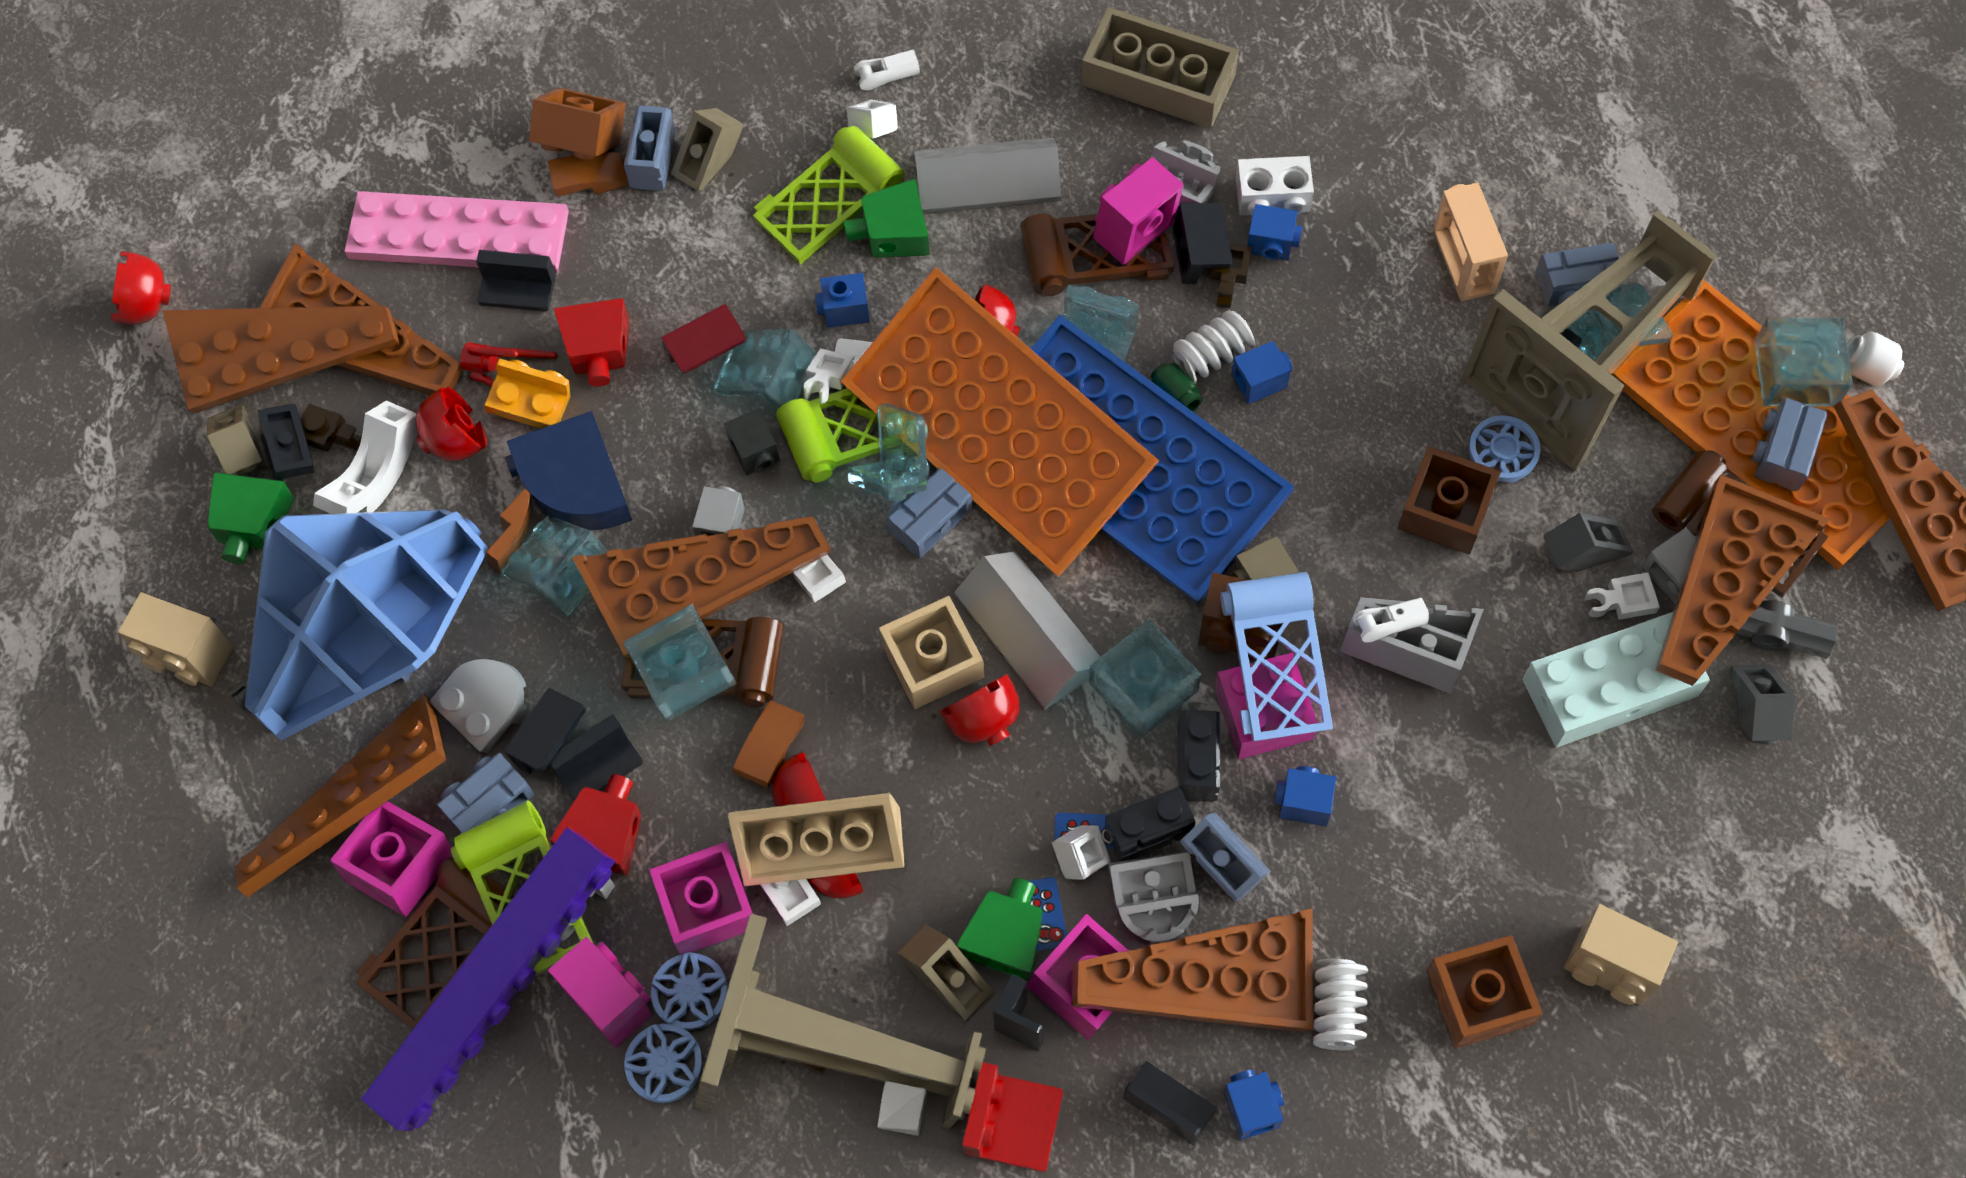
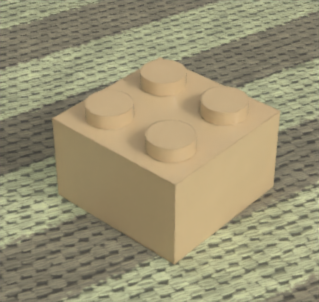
[118,592,234,687]
[879,596,984,710]
[1563,904,1679,1005]

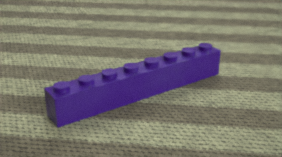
[361,827,616,1131]

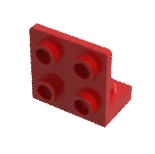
[962,1062,1063,1172]

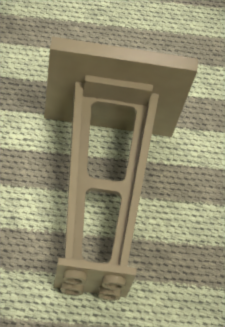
[1462,211,1717,471]
[694,913,986,1129]

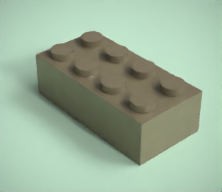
[1081,7,1239,129]

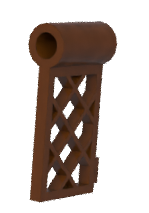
[1020,214,1175,296]
[1652,450,1829,598]
[621,617,784,707]
[356,857,515,1029]

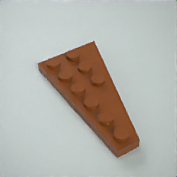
[162,306,399,413]
[1833,390,1966,612]
[1072,908,1313,1033]

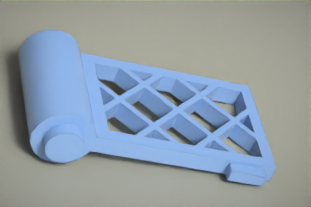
[1220,572,1333,742]

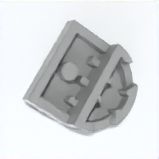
[1151,141,1220,207]
[429,659,527,753]
[1108,850,1199,942]

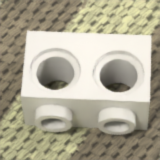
[1235,156,1314,216]

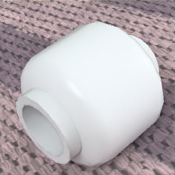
[1843,331,1904,387]

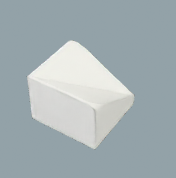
[847,100,898,138]
[1052,826,1111,879]
[877,1081,927,1136]

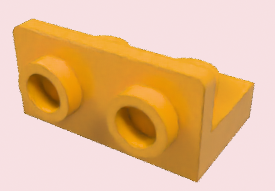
[484,359,571,429]

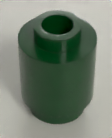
[1150,363,1203,412]

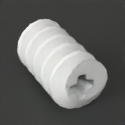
[1173,310,1255,383]
[1313,959,1368,1051]

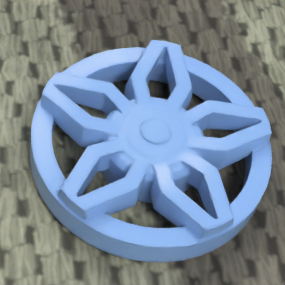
[1468,415,1541,483]
[651,952,728,1031]
[624,1024,703,1103]

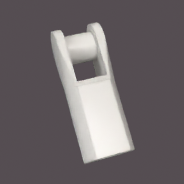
[854,50,920,91]
[1353,598,1429,643]

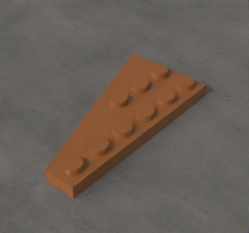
[260,243,463,395]
[1655,474,1830,686]
[572,516,831,659]
[235,693,446,898]

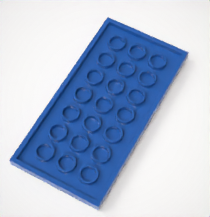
[1031,315,1294,605]

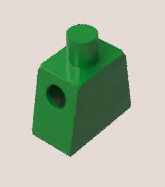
[843,179,930,258]
[208,473,294,564]
[957,878,1043,982]

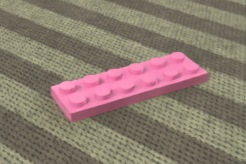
[344,191,569,272]

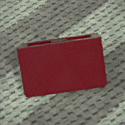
[661,303,746,374]

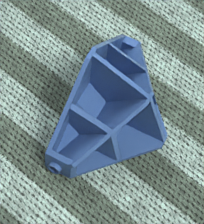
[245,509,489,741]

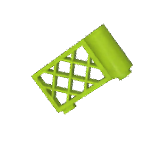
[753,126,905,265]
[775,388,909,483]
[451,800,593,976]

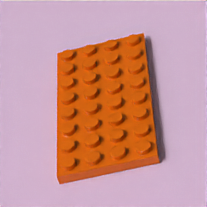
[840,267,1159,576]
[1611,280,1890,571]

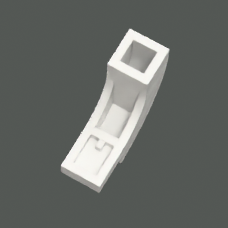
[313,400,416,514]

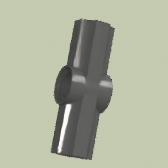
[1736,600,1838,659]

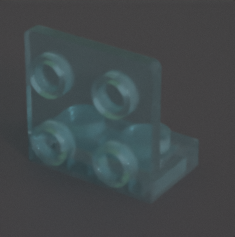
[501,516,608,616]

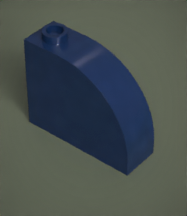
[505,411,632,530]

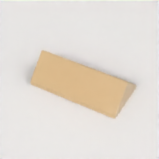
[728,793,904,886]

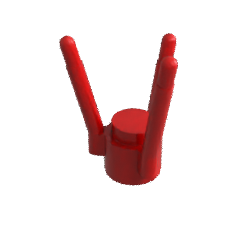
[460,342,557,387]

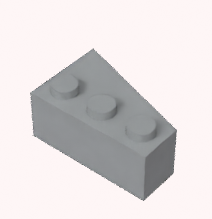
[1340,597,1484,694]

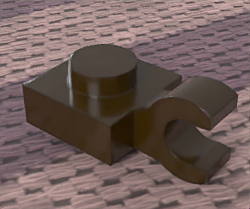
[1210,243,1252,308]
[300,404,362,452]

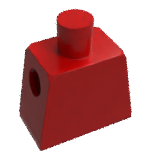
[554,298,629,387]
[550,774,641,876]

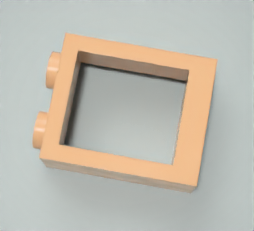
[1433,183,1508,302]

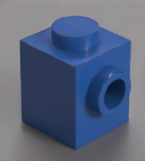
[1247,204,1302,260]
[815,273,870,328]
[1231,341,1292,404]
[1274,766,1336,826]
[1223,1070,1284,1140]

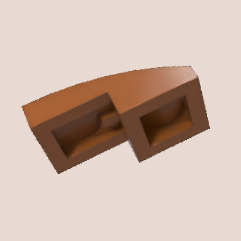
[548,152,629,197]
[486,489,533,575]
[732,700,805,788]

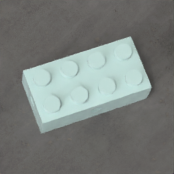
[1522,612,1710,748]

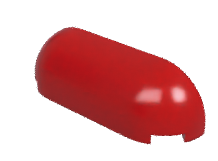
[772,751,863,899]

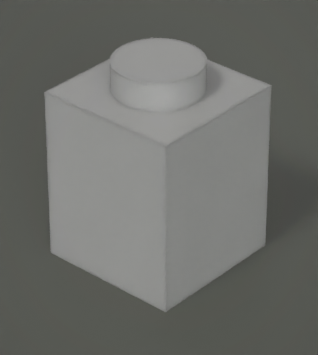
[692,486,745,536]

